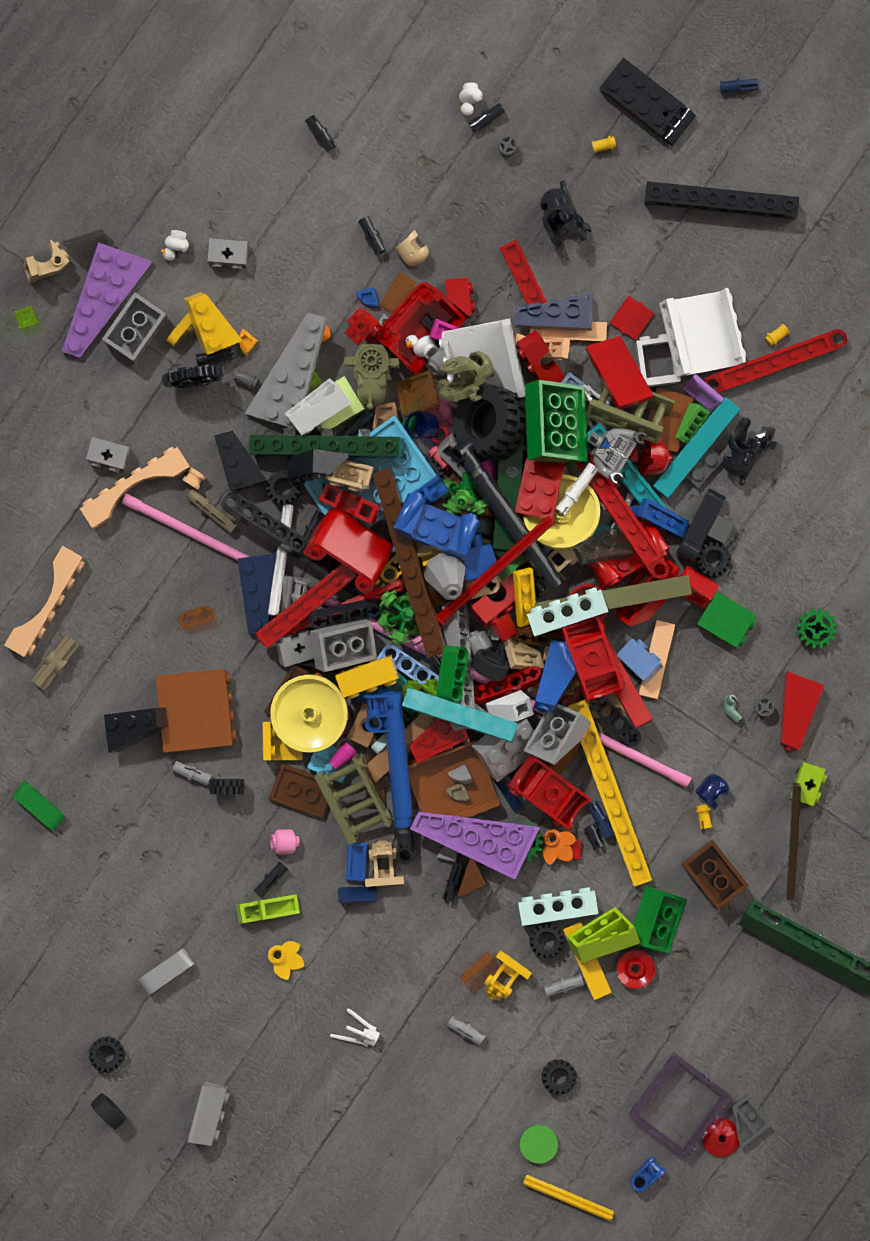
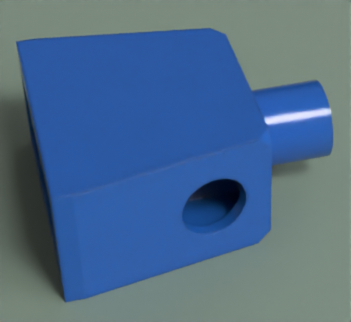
[464,534,501,580]

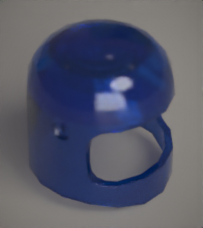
[404,411,440,439]
[695,774,729,810]

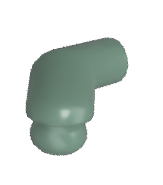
[724,694,743,723]

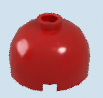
[639,439,672,476]

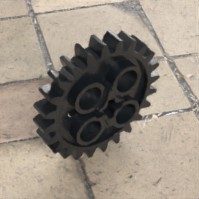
[162,365,225,389]

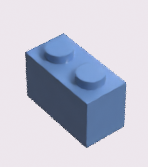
[617,638,663,683]

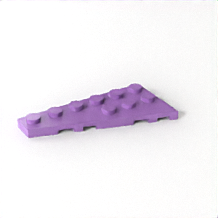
[62,242,152,358]
[410,812,540,879]

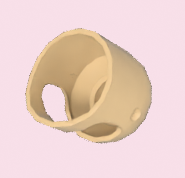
[395,230,429,267]

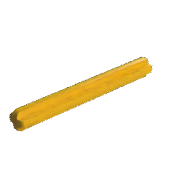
[523,1175,614,1221]

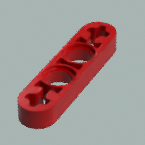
[473,666,543,705]

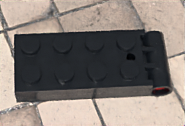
[599,57,696,146]

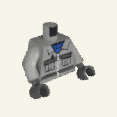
[587,429,648,486]

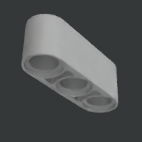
[138,948,195,996]

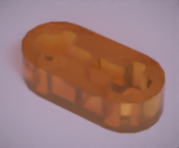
[178,606,215,628]

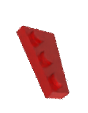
[409,718,469,764]

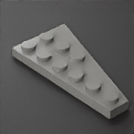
[244,313,327,429]

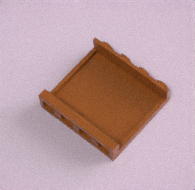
[156,669,237,753]
[408,738,500,818]

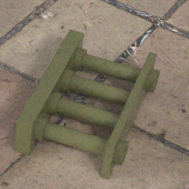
[586,379,675,444]
[314,754,393,845]

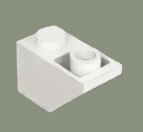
[486,690,534,722]

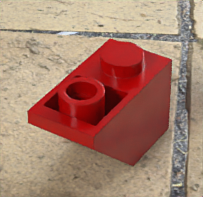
[445,277,475,318]

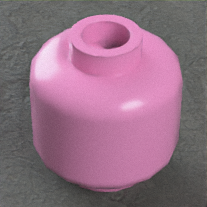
[270,829,299,855]

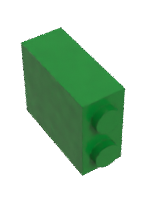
[696,591,757,648]

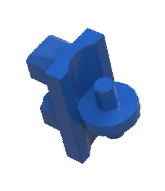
[412,474,449,505]

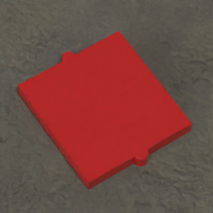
[610,295,654,341]

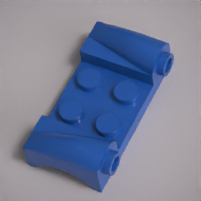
[393,492,480,561]

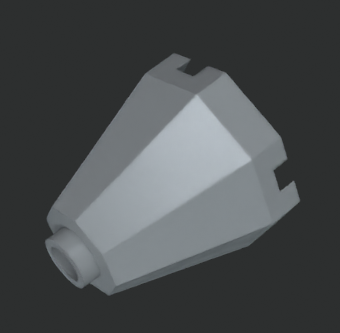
[424,553,465,600]

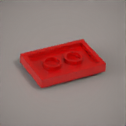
[515,458,564,519]

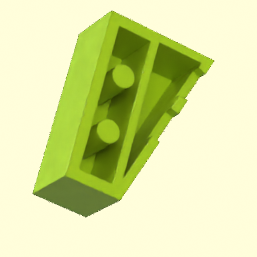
[567,907,640,963]

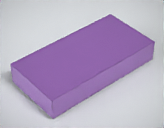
[682,374,724,412]

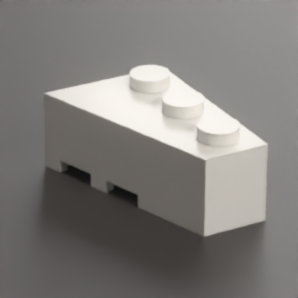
[285,378,352,435]

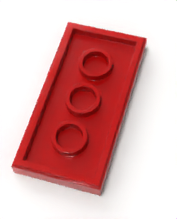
[585,336,654,410]

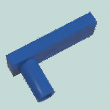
[629,498,689,538]

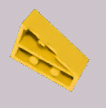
[183,292,243,355]
[335,655,399,699]

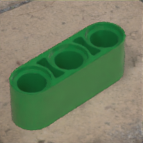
[437,645,468,702]
[12,780,66,831]

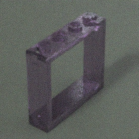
[628,1052,731,1157]

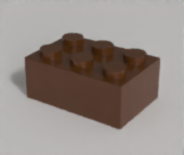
[681,840,749,910]

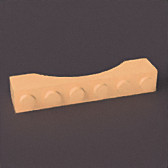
[80,447,190,529]
[4,546,85,658]

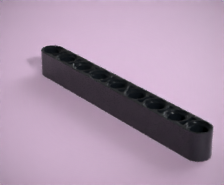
[221,492,364,597]

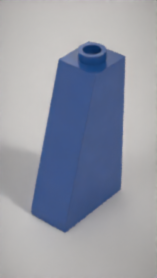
[534,639,577,713]

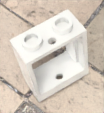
[635,334,681,388]

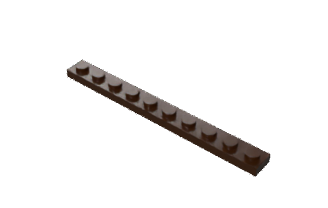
[372,468,446,658]

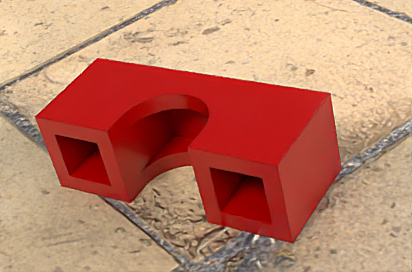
[516,330,565,383]
[319,482,382,525]
[471,573,515,629]

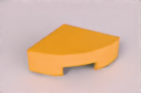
[239,329,258,356]

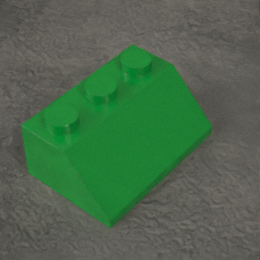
[633,886,686,954]

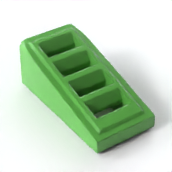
[675,403,710,445]

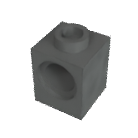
[706,514,735,545]

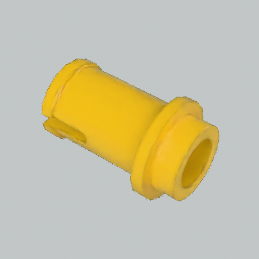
[592,135,617,154]
[764,324,790,347]
[695,804,712,829]

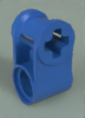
[629,1156,666,1192]

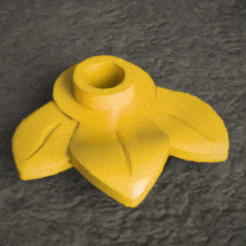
[268,941,305,980]

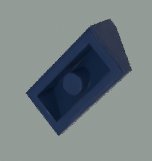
[494,775,526,811]
[338,886,377,903]

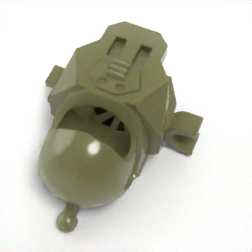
[344,344,400,410]
[438,351,495,401]

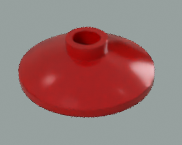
[617,950,655,989]
[702,1118,739,1157]

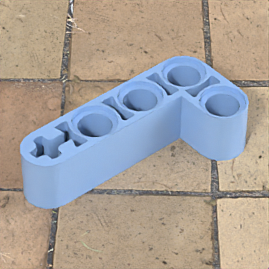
[376,645,439,695]

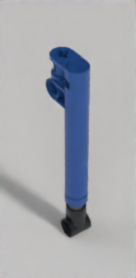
[364,691,417,865]

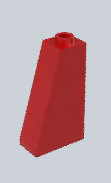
[780,671,824,752]

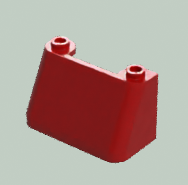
[375,282,467,375]
[303,508,393,595]

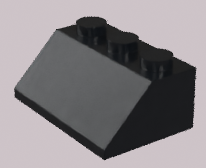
[287,449,348,484]

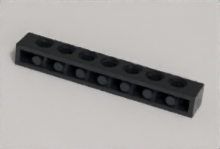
[644,181,799,220]

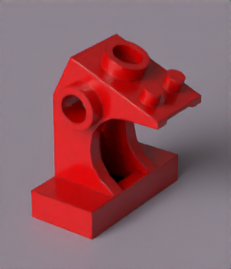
[344,307,380,346]

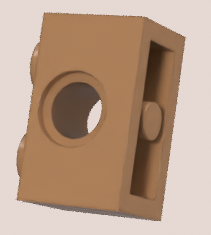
[347,703,379,747]

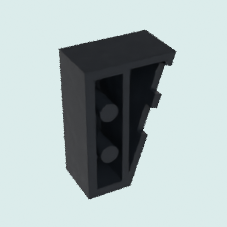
[214,430,267,492]
[104,707,168,753]

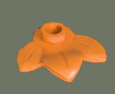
[542,829,577,865]

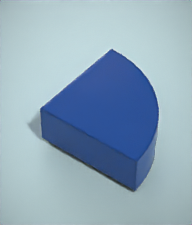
[356,287,379,307]

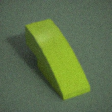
[236,894,300,924]

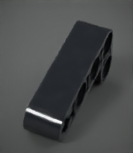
[676,488,726,563]

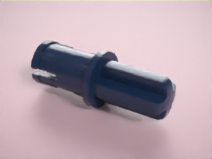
[720,78,758,93]
[587,801,614,839]

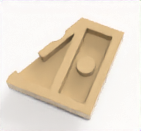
[504,638,544,671]

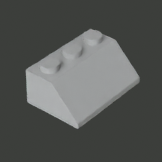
[188,1081,230,1146]

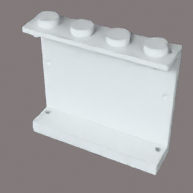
[659,288,746,377]
[439,319,525,406]

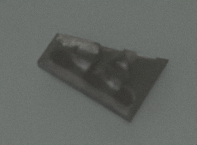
[573,525,634,564]

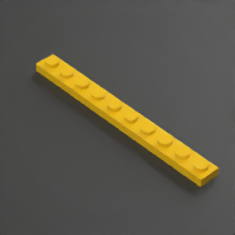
[568,699,652,887]

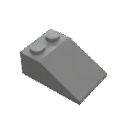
[523,704,591,765]

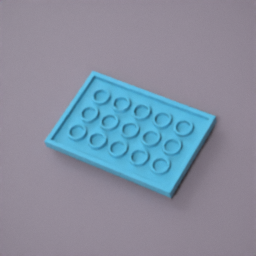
[303,415,437,529]

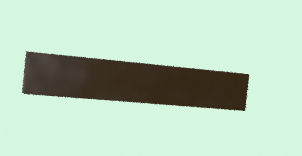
[786,782,801,900]

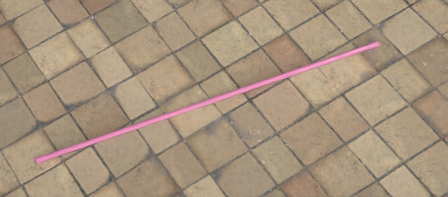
[121,493,691,788]

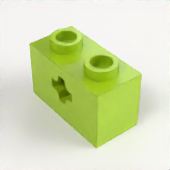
[790,762,827,806]

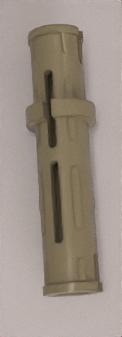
[186,488,238,534]

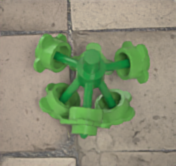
[443,472,488,516]
[378,590,420,645]

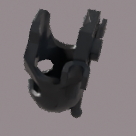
[540,181,592,248]
[723,417,778,486]

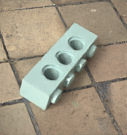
[527,587,609,636]
[518,887,598,926]

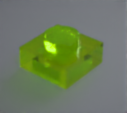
[14,305,39,330]

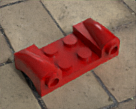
[583,520,670,590]
[560,615,625,702]
[508,755,591,830]

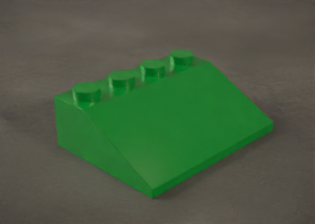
[525,380,588,462]

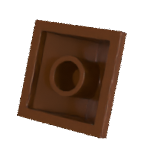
[457,858,486,896]

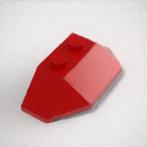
[616,557,680,627]

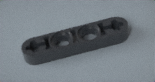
[308,598,383,629]
[585,696,641,747]

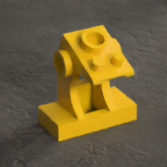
[484,950,532,1001]

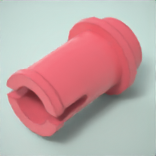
[428,445,450,470]

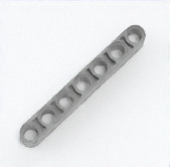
[442,601,475,731]

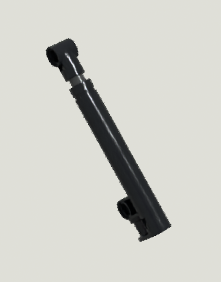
[449,439,564,598]

